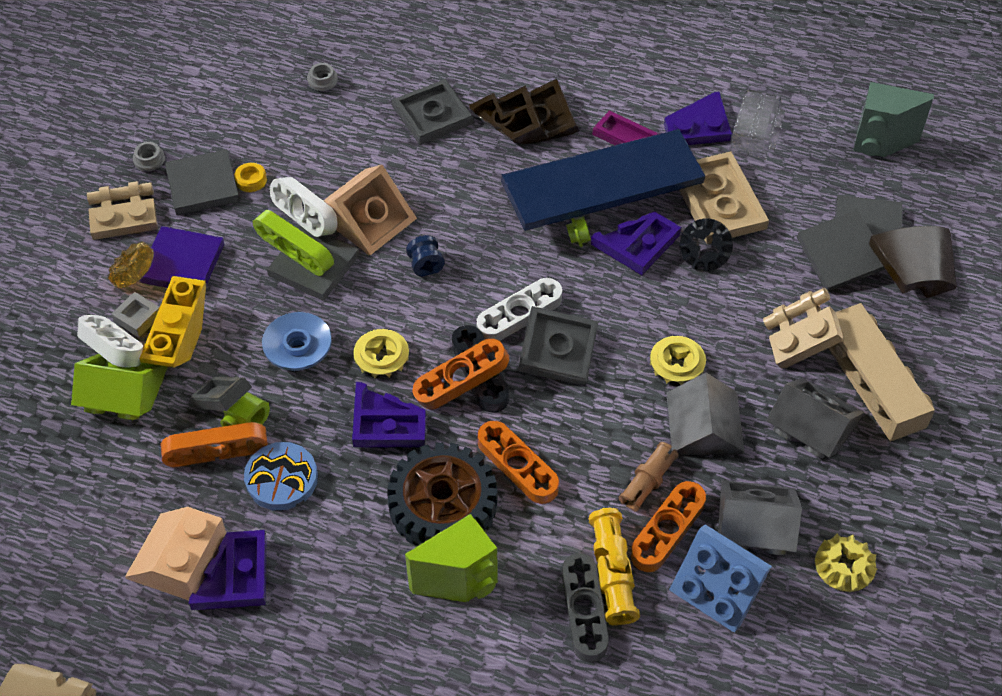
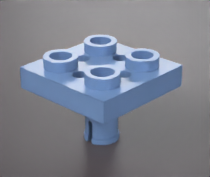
[669,524,772,633]

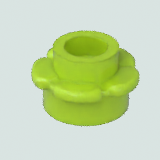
[566,216,591,247]

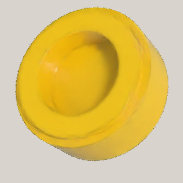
[234,163,267,192]

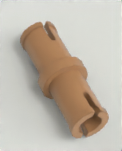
[619,442,678,512]

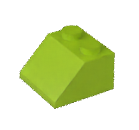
[71,354,168,420]
[405,514,498,602]

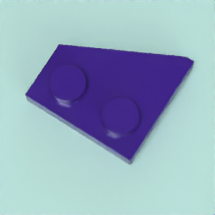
[664,91,732,145]
[591,212,681,275]
[352,382,426,447]
[189,530,267,611]

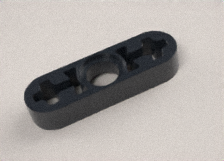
[452,325,509,413]

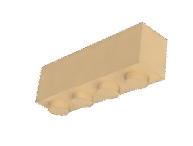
[829,303,935,442]

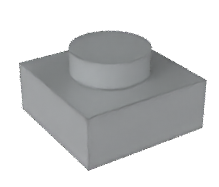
[111,292,160,337]

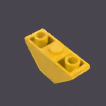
[139,276,206,368]

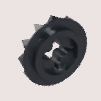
[679,218,733,272]

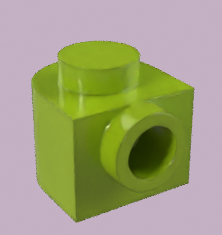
[220,392,270,427]

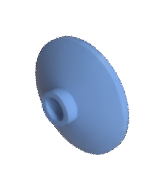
[262,312,332,371]

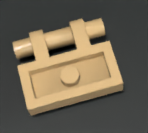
[87,181,158,240]
[763,288,844,369]

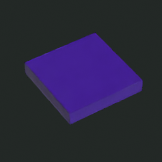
[138,226,225,288]

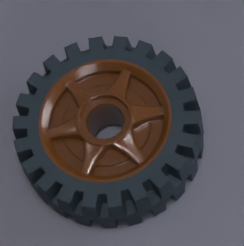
[387,442,498,545]

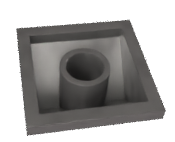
[667,372,745,455]

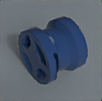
[406,235,445,277]

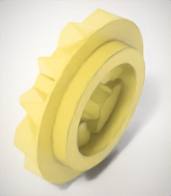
[353,329,409,378]
[650,336,706,385]
[815,534,877,592]

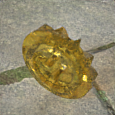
[108,241,154,288]

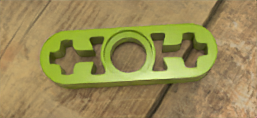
[252,210,334,276]

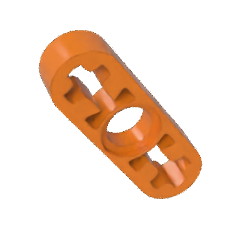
[412,338,509,410]
[478,421,559,504]
[161,422,268,467]
[631,481,706,572]

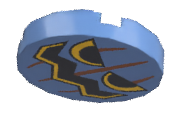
[244,442,318,510]

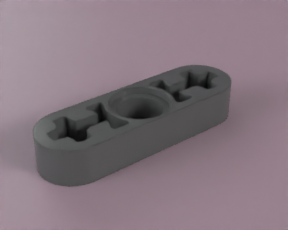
[562,553,609,662]

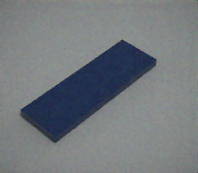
[501,129,705,231]

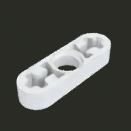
[270,177,337,237]
[477,278,562,341]
[77,315,143,367]

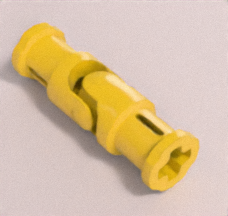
[588,508,640,626]

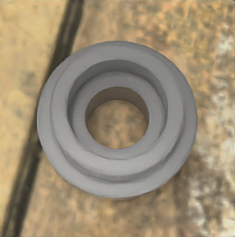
[307,63,338,91]
[133,142,165,171]

